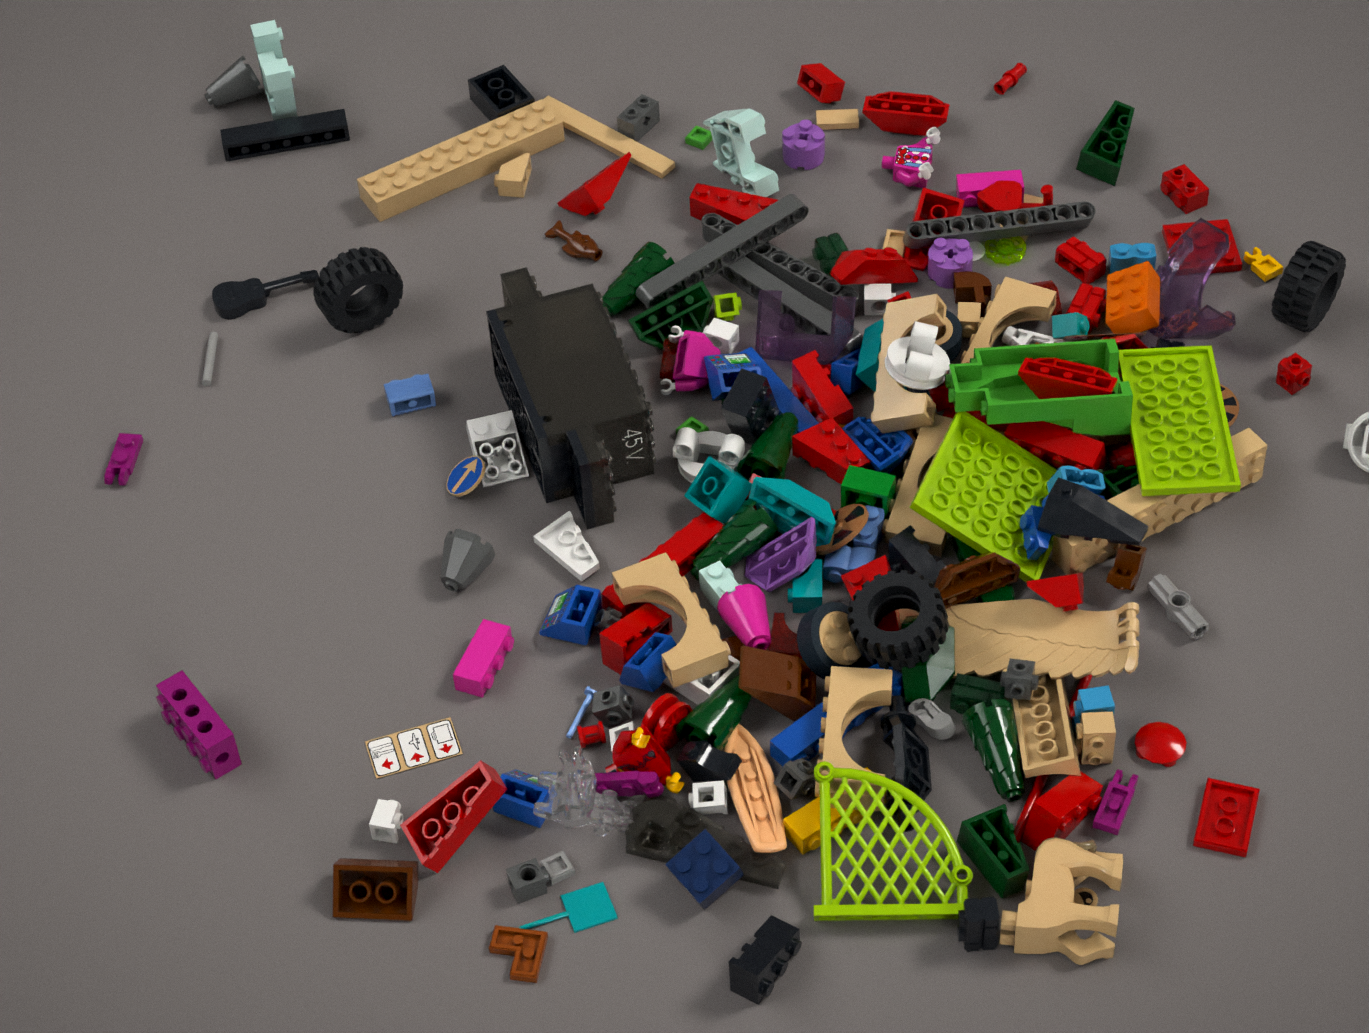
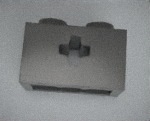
[617,94,660,142]

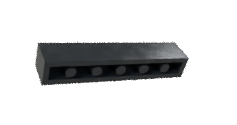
[220,109,350,162]

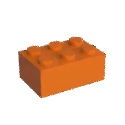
[1106,261,1160,334]

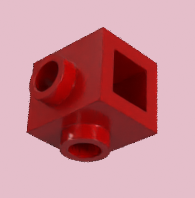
[1276,352,1312,395]

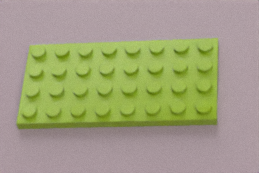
[1118,345,1241,496]

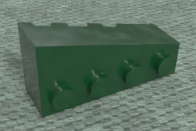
[1076,100,1135,186]

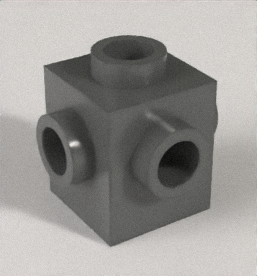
[1001,658,1039,700]
[592,685,634,727]
[774,758,816,800]

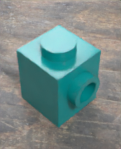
[1052,312,1090,339]

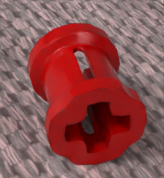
[577,721,606,749]

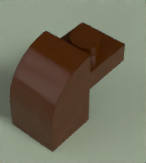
[953,271,992,318]
[1106,544,1147,591]

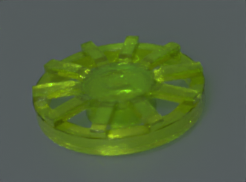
[985,236,1026,266]

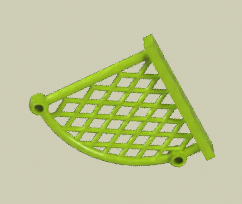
[814,761,973,921]

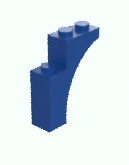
[1020,494,1105,561]

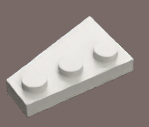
[533,511,600,582]

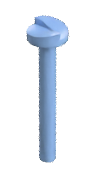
[566,686,597,739]

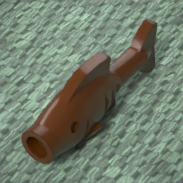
[545,220,603,261]

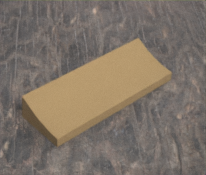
[1012,674,1081,778]

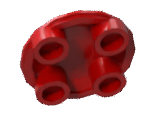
[1134,722,1187,767]

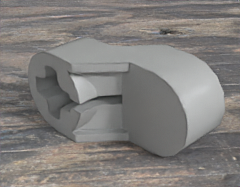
[908,698,956,740]

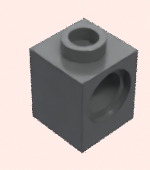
[506,858,550,904]

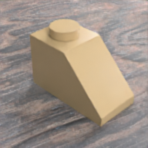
[494,153,532,198]

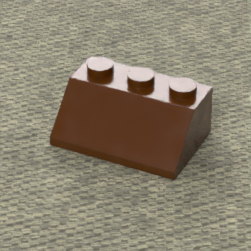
[333,858,418,920]

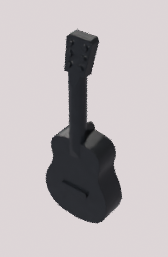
[212,270,319,320]

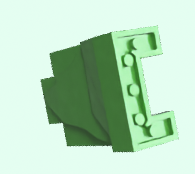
[945,339,1133,436]

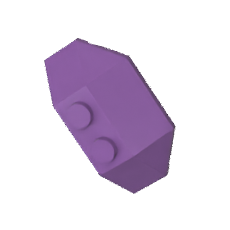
[745,517,817,592]

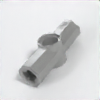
[1147,574,1209,640]

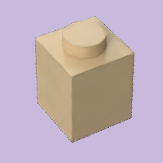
[957,302,981,338]

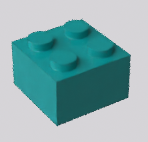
[684,456,752,524]

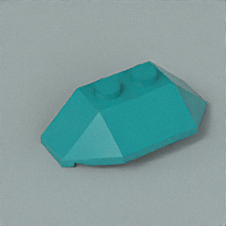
[749,477,836,547]

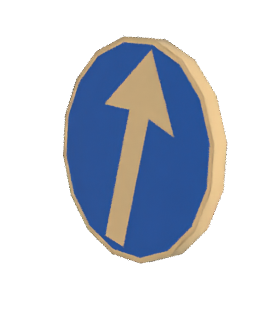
[446,456,486,497]

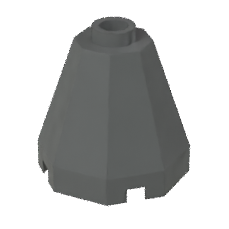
[440,529,495,592]

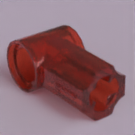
[660,338,679,383]

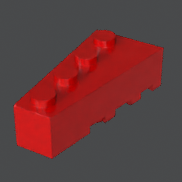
[689,183,778,225]
[1004,421,1107,470]
[841,555,902,631]
[400,760,507,873]

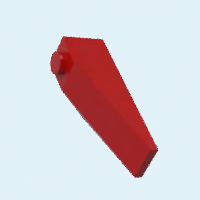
[557,152,632,216]
[903,188,965,271]
[1026,573,1084,611]

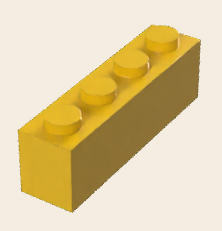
[783,767,886,855]

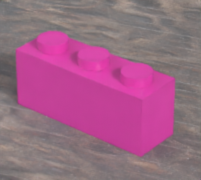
[956,170,1024,208]
[453,619,514,698]

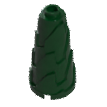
[598,242,675,316]
[737,412,799,481]
[690,499,780,581]
[676,674,753,751]
[962,699,1025,802]

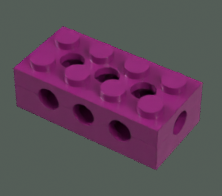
[156,670,242,780]

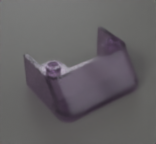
[755,290,856,365]

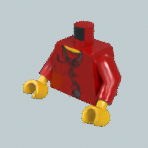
[605,724,685,793]

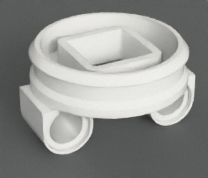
[885,321,950,390]
[1343,412,1369,473]
[673,427,745,483]

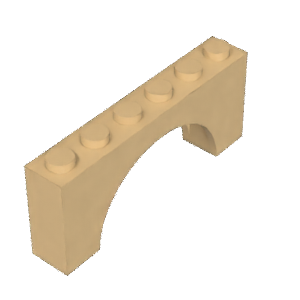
[960,277,1057,363]
[871,294,947,433]
[882,414,953,557]
[612,552,731,688]
[815,666,893,811]

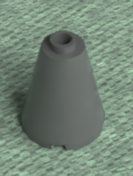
[204,56,264,107]

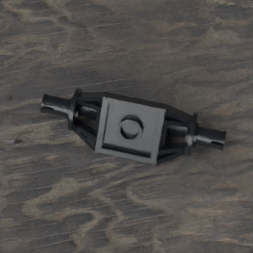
[880,695,932,832]

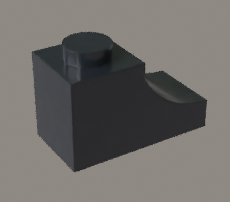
[677,741,742,782]

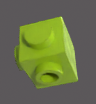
[712,292,742,321]

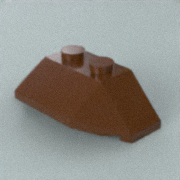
[934,552,1021,609]

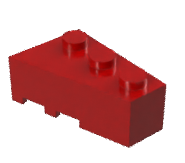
[792,417,871,484]
[599,602,673,675]
[1021,771,1103,851]

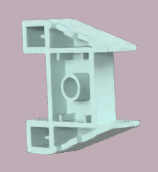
[250,20,298,121]
[703,108,779,197]

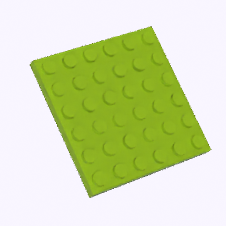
[909,411,1057,582]

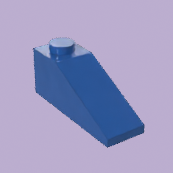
[830,348,864,395]

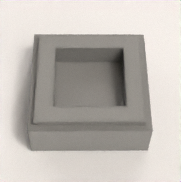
[539,851,576,885]

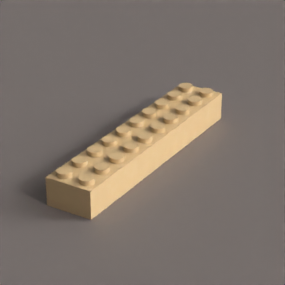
[357,99,565,222]
[1052,428,1267,575]

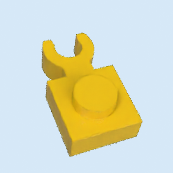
[1244,247,1283,282]

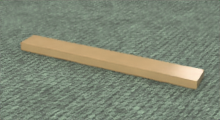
[543,96,676,179]

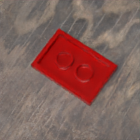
[1193,778,1260,858]

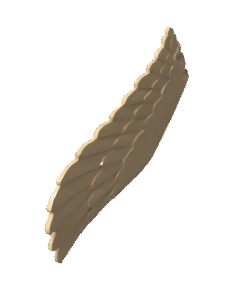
[899,599,1139,680]

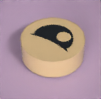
[1074,887,1098,906]

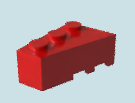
[791,350,853,425]

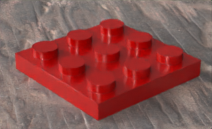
[1162,219,1242,277]

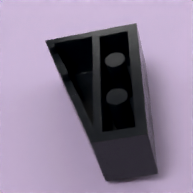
[888,525,946,585]
[729,915,802,1005]

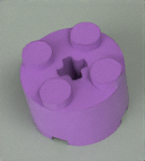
[782,120,825,170]
[928,238,973,288]

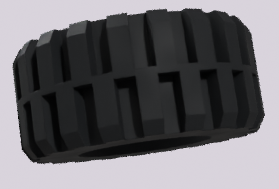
[1271,241,1346,332]
[313,247,403,333]
[847,570,949,670]

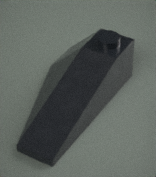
[1037,477,1149,546]

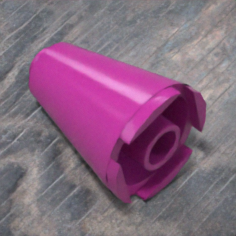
[717,584,771,650]

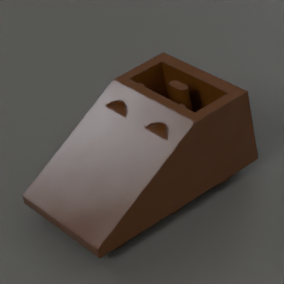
[739,646,816,721]

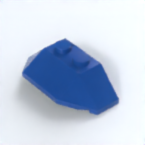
[842,417,914,474]

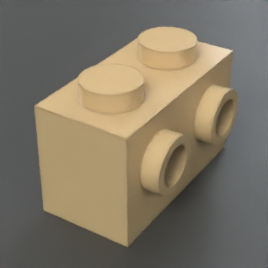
[1075,711,1116,765]

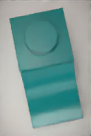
[788,559,822,613]

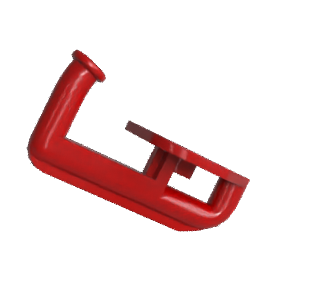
[977,180,1053,213]

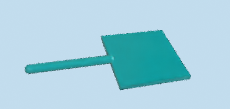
[519,882,618,933]

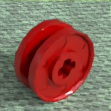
[641,693,692,751]

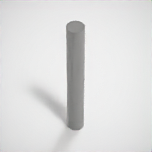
[202,332,218,386]

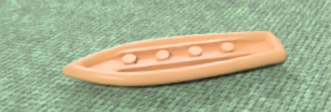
[723,723,787,853]

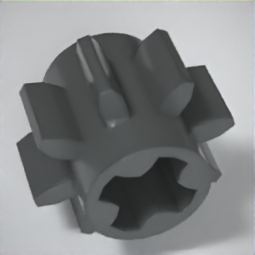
[593,607,622,634]

